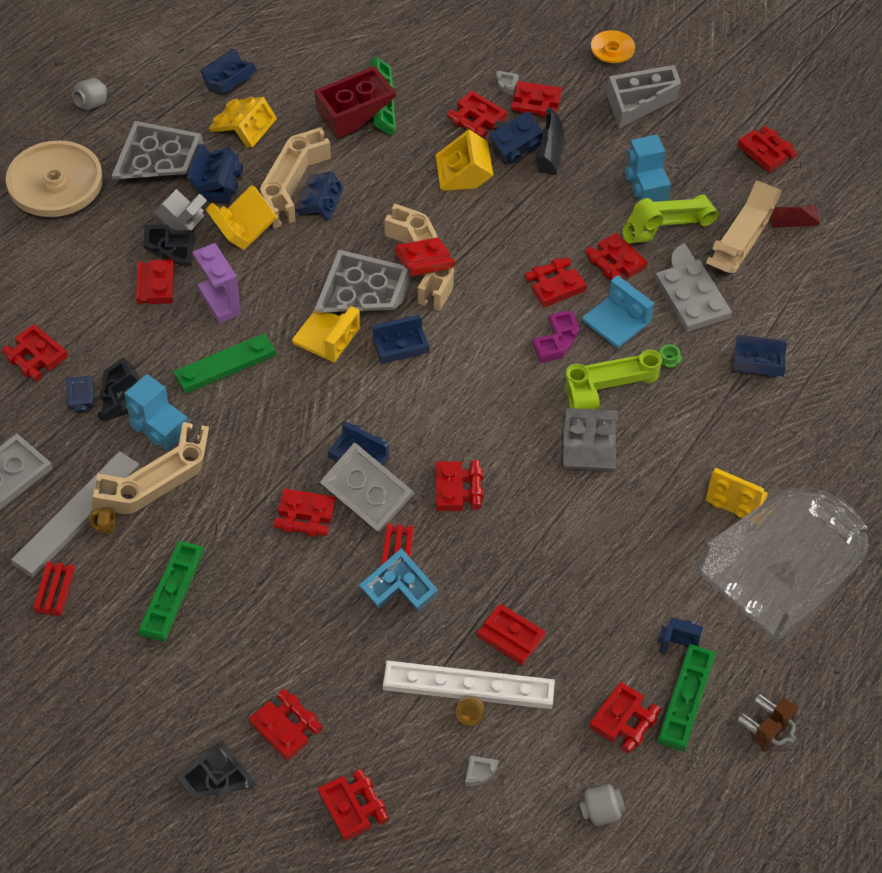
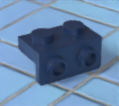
[201,49,257,94]
[489,111,543,165]
[187,144,234,194]
[202,153,243,204]
[295,171,344,221]
[372,315,429,364]
[733,335,787,378]
[328,421,389,466]

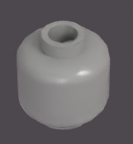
[72,78,107,111]
[580,784,626,827]

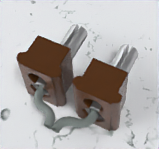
[738,694,798,752]

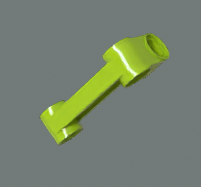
[622,195,719,244]
[564,350,662,409]

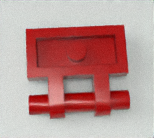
[511,81,562,118]
[447,90,507,139]
[737,126,798,172]
[585,233,648,279]
[524,257,587,308]
[2,324,68,381]
[436,460,484,511]
[274,488,336,537]
[589,681,661,754]
[248,689,323,761]
[317,769,389,842]

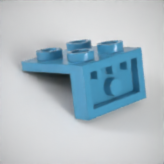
[583,275,654,348]

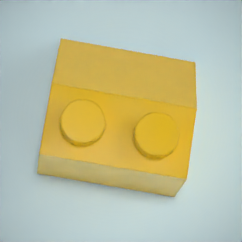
[435,129,494,191]

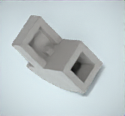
[154,189,207,230]

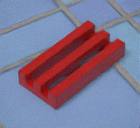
[382,523,414,565]
[33,561,75,616]

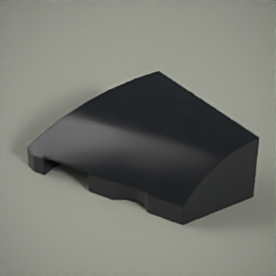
[539,108,565,175]
[143,225,195,266]
[97,357,140,422]
[174,740,256,799]

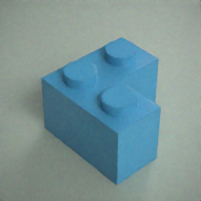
[624,135,671,202]
[125,374,190,451]
[359,548,438,612]

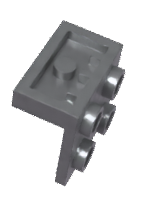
[563,408,618,471]

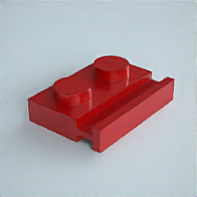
[395,237,455,276]
[136,260,174,305]
[477,603,546,666]

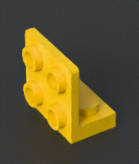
[208,97,277,148]
[206,185,277,250]
[292,306,360,363]
[705,468,768,522]

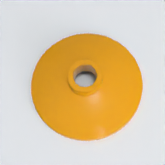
[591,30,635,63]

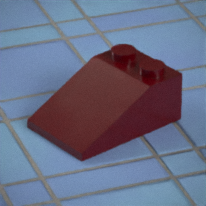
[314,66,396,138]

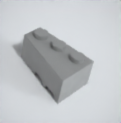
[606,65,681,129]

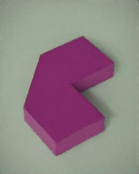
[532,310,580,363]

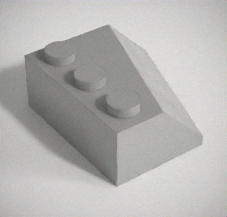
[111,121,204,179]
[314,250,410,312]

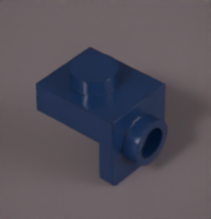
[66,375,95,413]
[658,617,703,654]

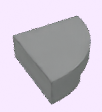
[496,71,519,96]
[671,244,696,268]
[465,755,499,786]

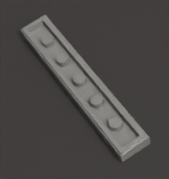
[11,451,141,578]

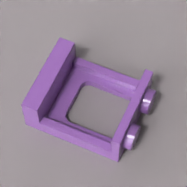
[193,243,241,324]

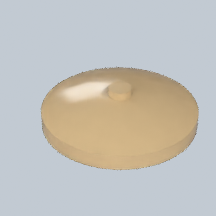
[6,141,103,217]

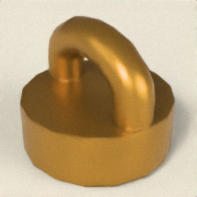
[89,507,116,534]
[455,696,485,726]

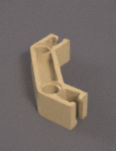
[260,127,331,229]
[706,180,782,273]
[385,204,454,311]
[92,422,209,514]

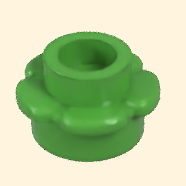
[658,344,682,368]

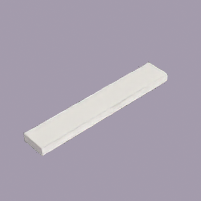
[383,661,555,709]

